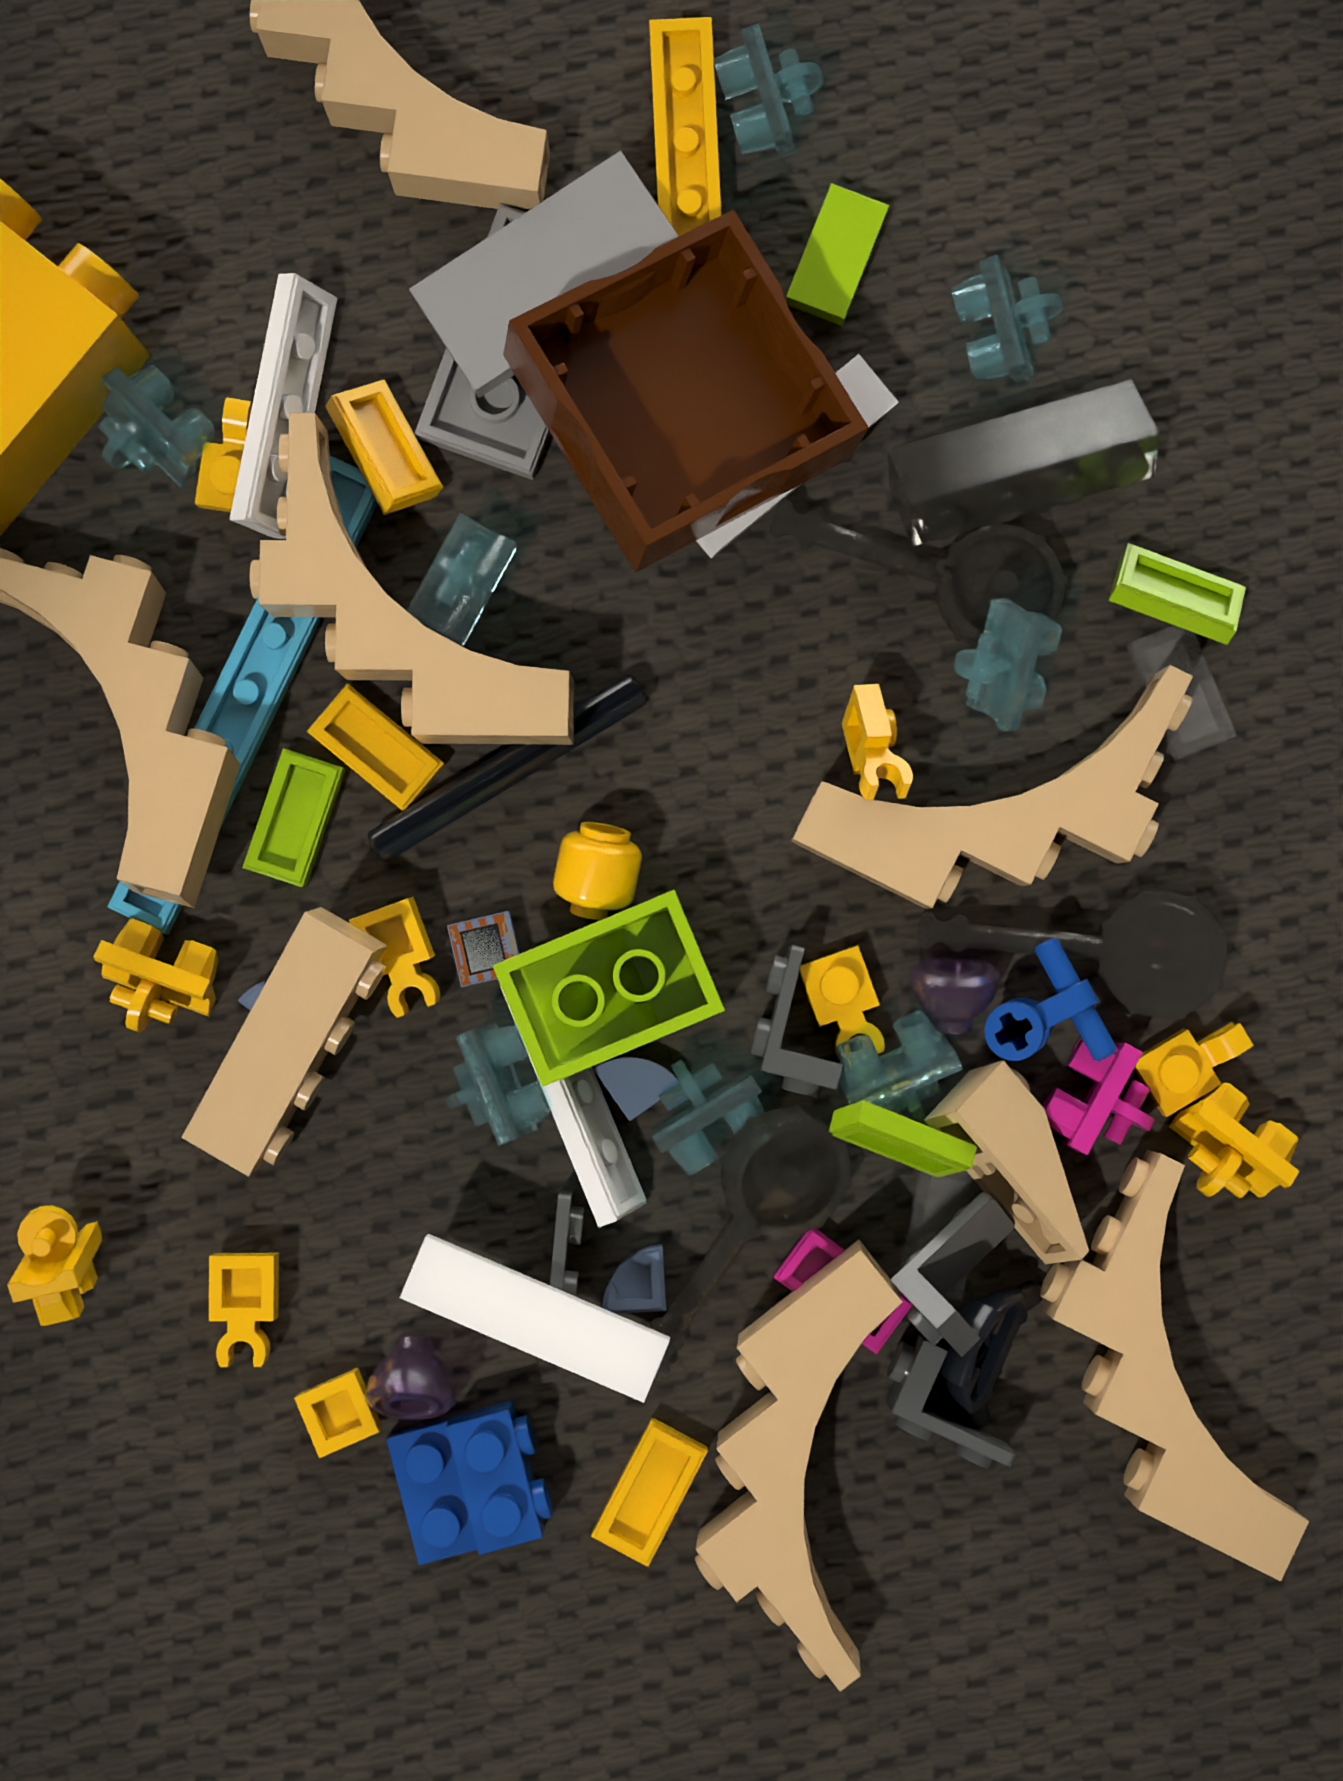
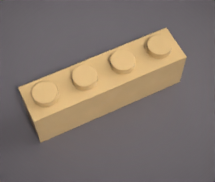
[181,907,387,1177]

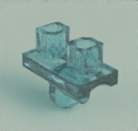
[713,23,824,158]
[951,255,1063,383]
[99,365,215,488]
[407,513,518,646]
[953,598,1062,731]
[837,1010,963,1122]
[444,1024,552,1146]
[651,1059,769,1176]

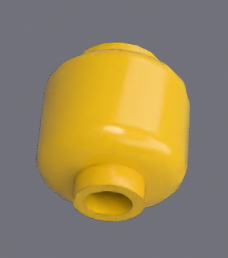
[553,822,642,920]

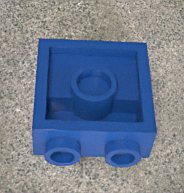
[386,1400,553,1565]

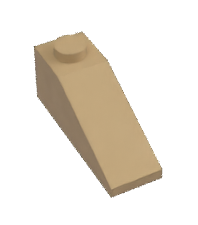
[924,1060,1089,1265]

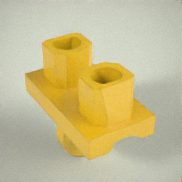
[93,918,219,1033]
[1169,1083,1300,1199]
[7,1205,102,1326]

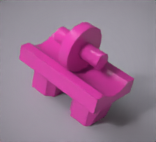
[1042,1036,1155,1155]

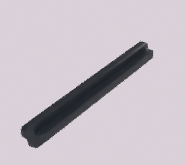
[367,675,647,861]

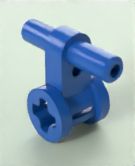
[984,938,1117,1061]

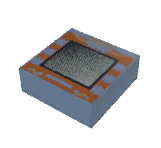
[447,911,520,988]

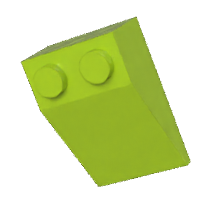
[492,890,725,1087]

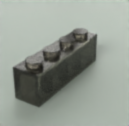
[887,380,1159,546]

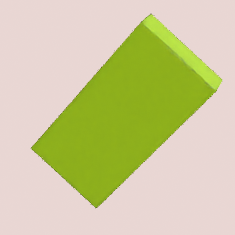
[786,183,889,326]
[1108,543,1246,645]
[242,748,346,889]
[829,1100,977,1178]

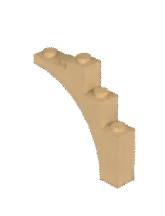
[250,0,550,212]
[250,412,574,745]
[0,548,241,908]
[791,665,1193,909]
[1040,1150,1309,1581]
[695,1240,902,1692]

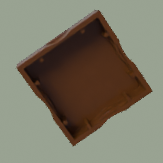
[503,210,869,573]

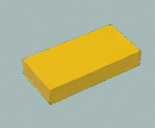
[325,380,443,515]
[307,683,446,811]
[591,1417,708,1567]

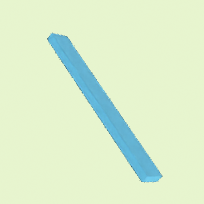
[107,456,378,935]

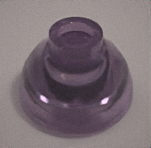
[909,956,1000,1034]
[365,1337,456,1420]

